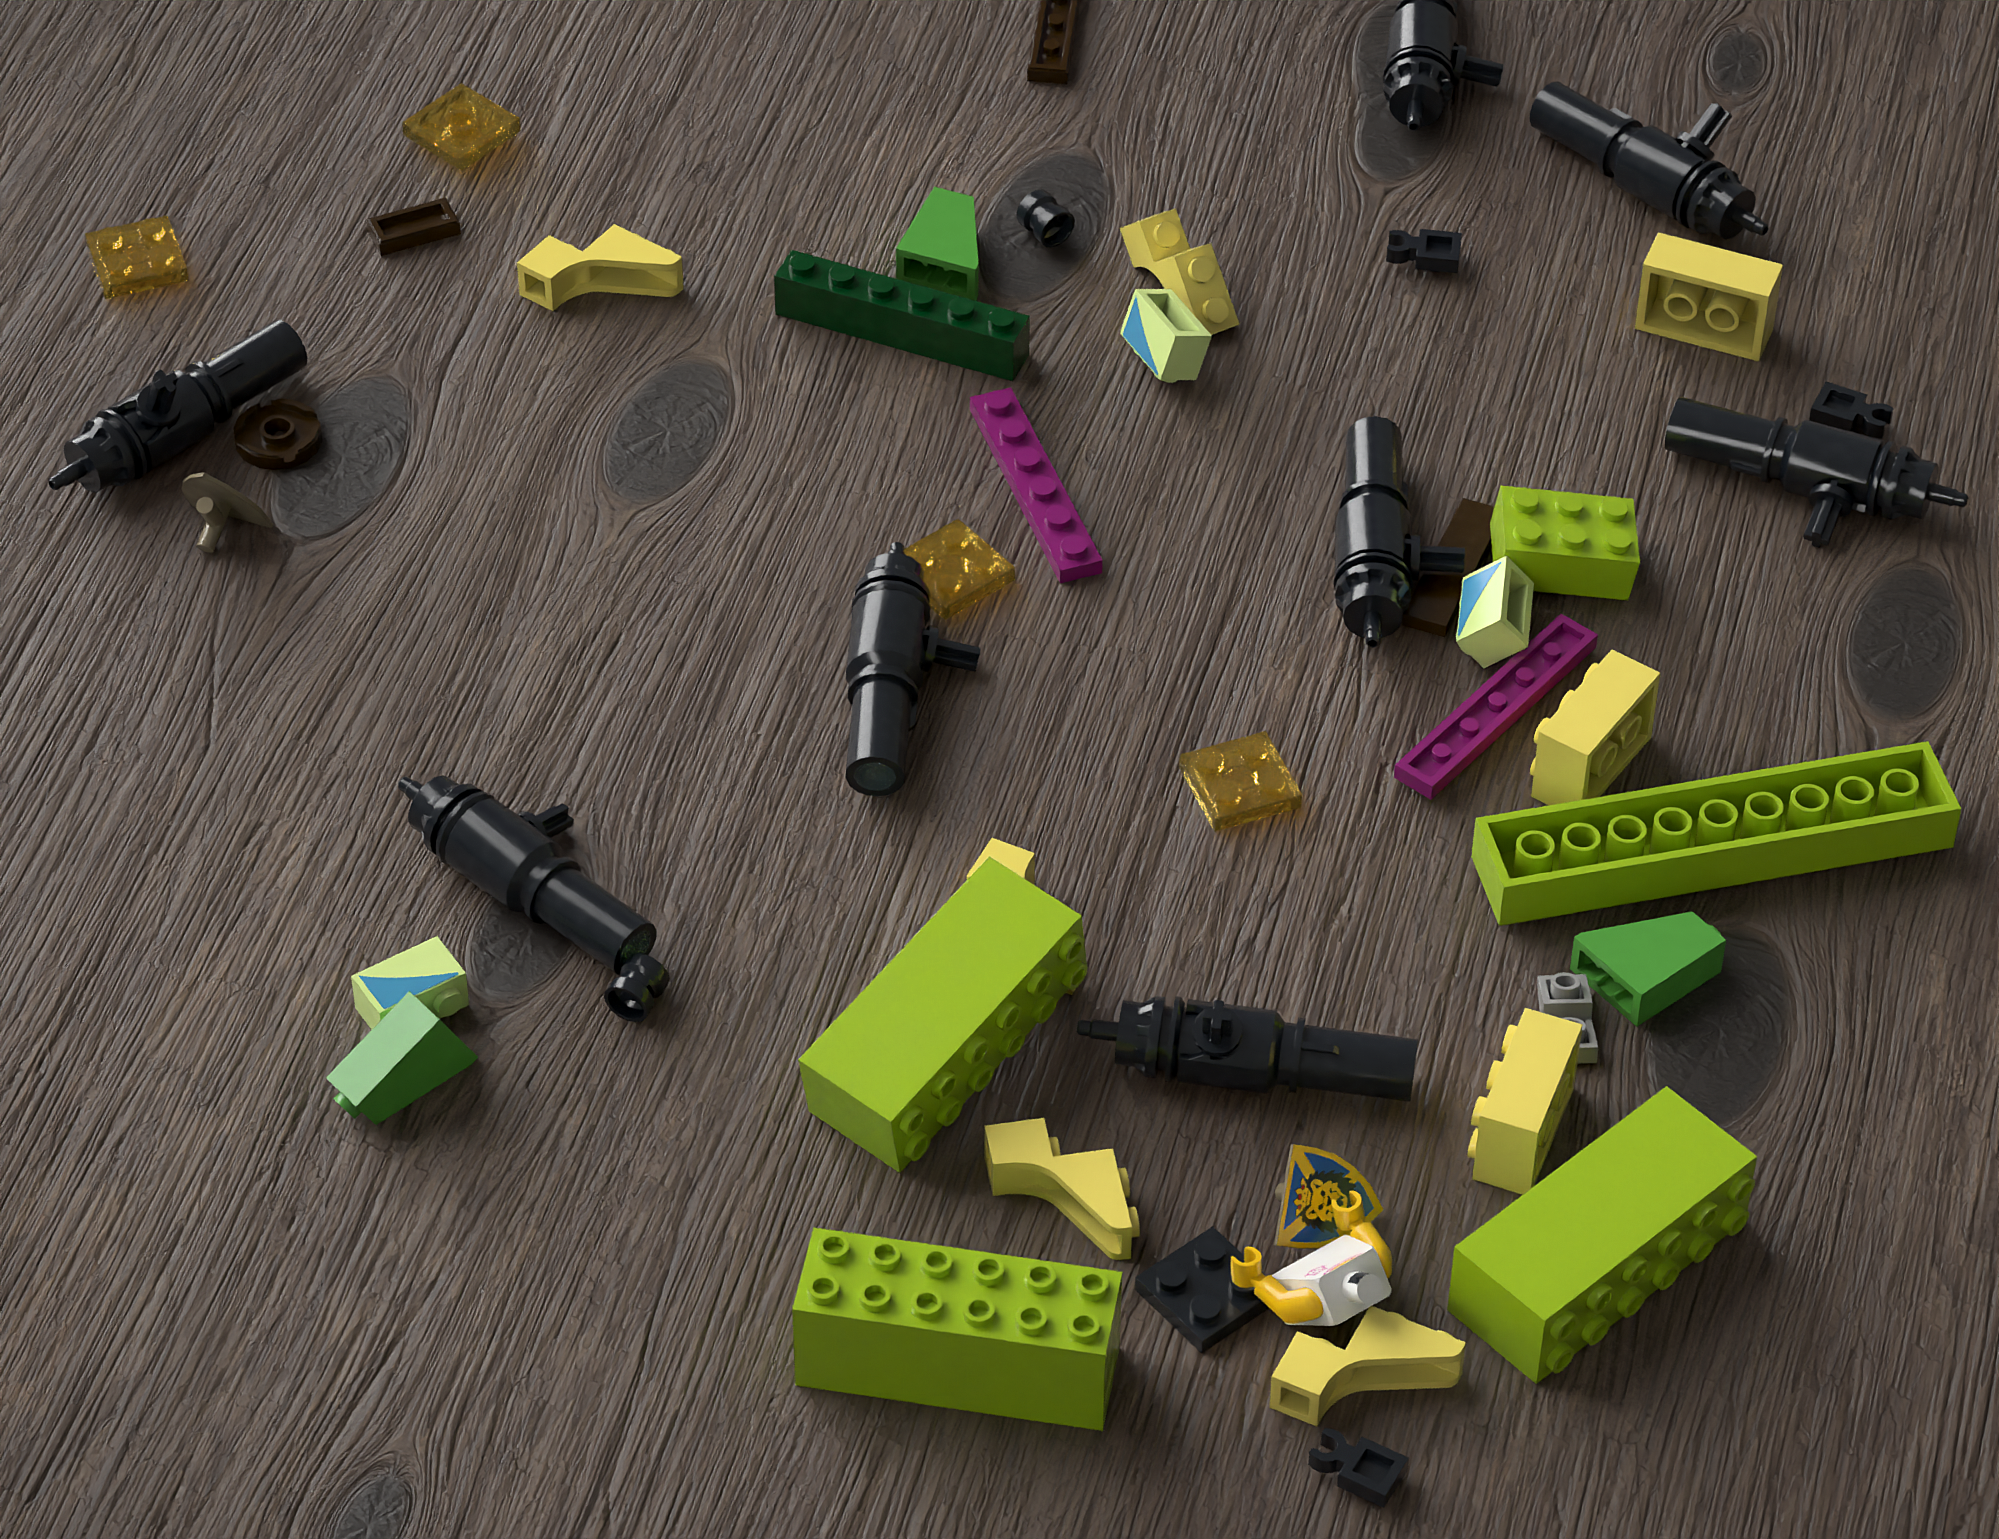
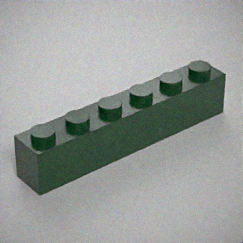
[774,250,1030,381]

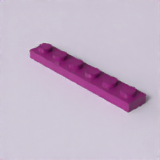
[970,387,1103,583]
[1394,614,1598,800]

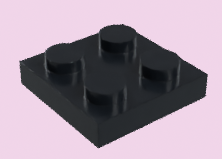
[1135,1226,1269,1354]

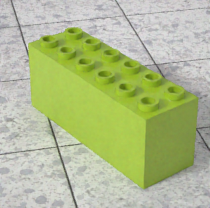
[798,856,1088,1173]
[1447,1086,1757,1384]
[792,1227,1122,1431]

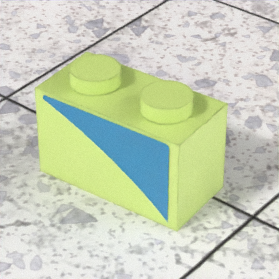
[1120,289,1212,383]
[1456,556,1534,668]
[351,936,469,1030]

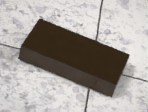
[366,198,461,256]

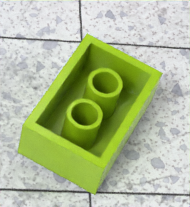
[1490,485,1640,600]

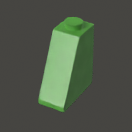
[896,186,978,301]
[1570,912,1726,1027]
[326,991,478,1125]

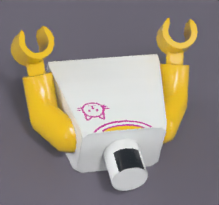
[1231,1191,1392,1326]

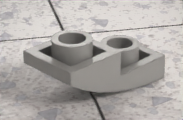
[1537,973,1598,1064]

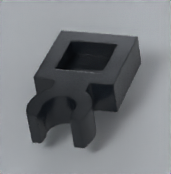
[1386,229,1462,273]
[1809,381,1894,439]
[1308,1428,1409,1508]

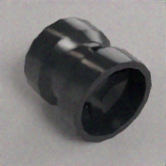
[1016,190,1075,248]
[604,953,670,1022]

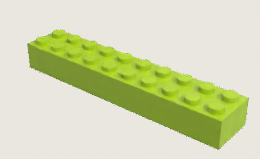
[1471,741,1961,926]

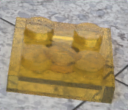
[402,83,521,171]
[84,215,189,299]
[904,519,1015,620]
[1179,731,1302,832]

